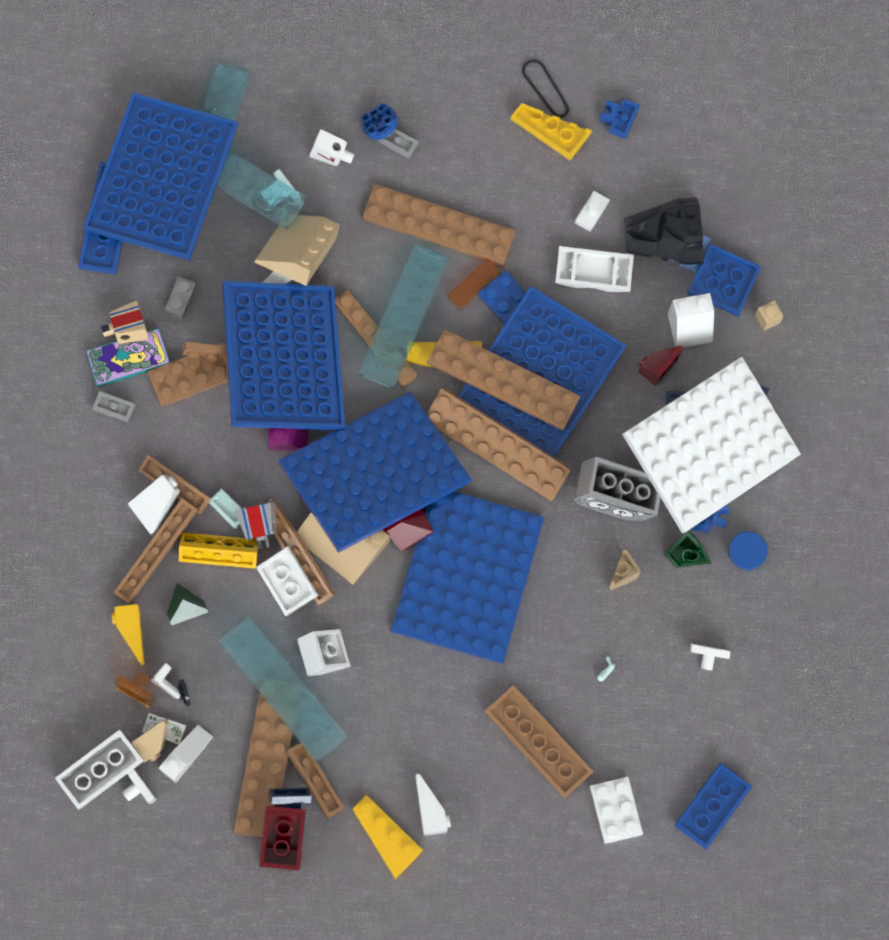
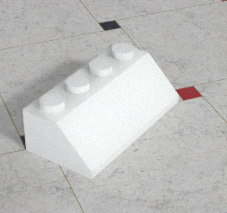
[55,730,143,810]

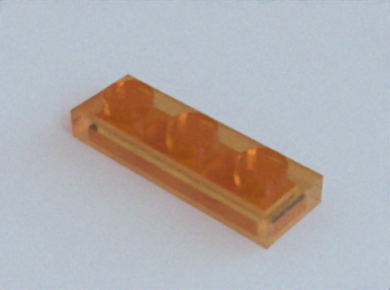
[447,259,501,311]

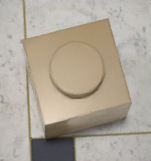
[755,300,783,331]

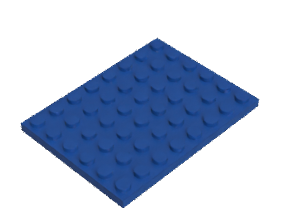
[83,93,239,261]
[222,281,345,430]
[458,286,627,457]
[279,391,471,553]
[391,491,544,664]

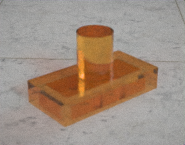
[115,673,154,708]

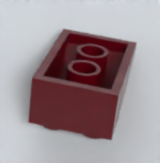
[259,806,306,871]

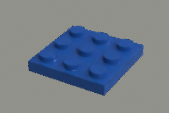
[687,244,762,317]

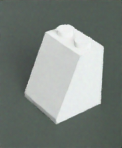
[668,293,714,348]

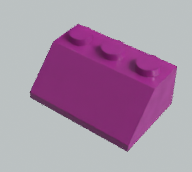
[268,428,308,451]

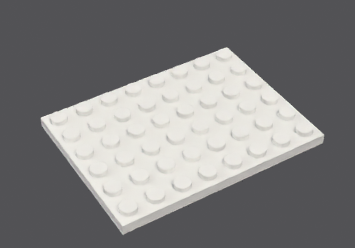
[622,357,801,533]

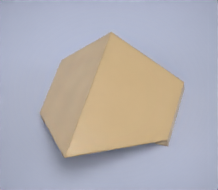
[609,549,641,590]

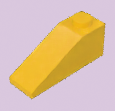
[112,604,145,666]

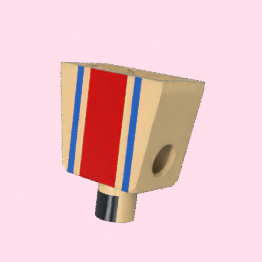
[101,300,149,344]

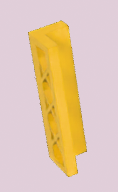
[179,532,258,568]

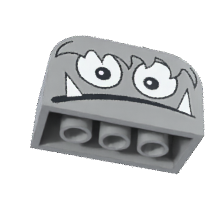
[575,457,660,521]

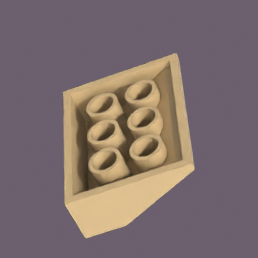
[255,214,340,286]
[297,513,390,585]

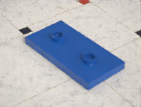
[674,762,752,850]

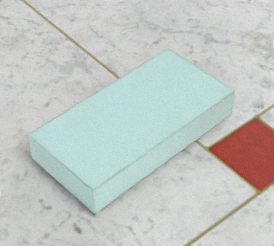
[209,488,242,529]

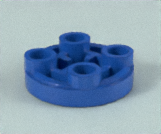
[361,103,398,140]
[728,531,768,571]

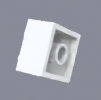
[297,629,350,676]

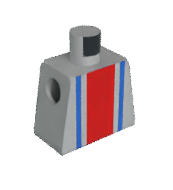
[235,502,277,549]

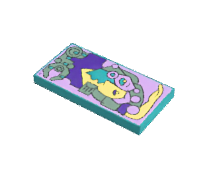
[86,328,170,387]

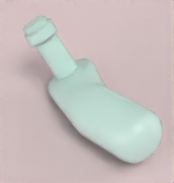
[597,656,615,682]

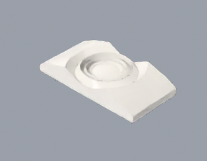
[555,246,634,292]

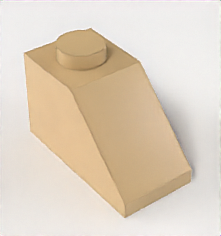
[131,718,168,763]

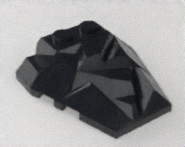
[624,198,704,265]

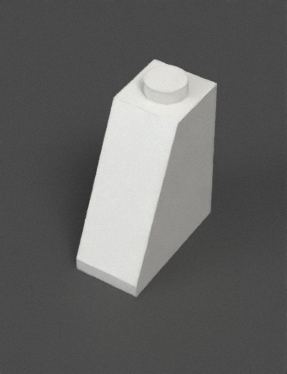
[128,475,180,534]

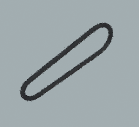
[522,60,569,118]

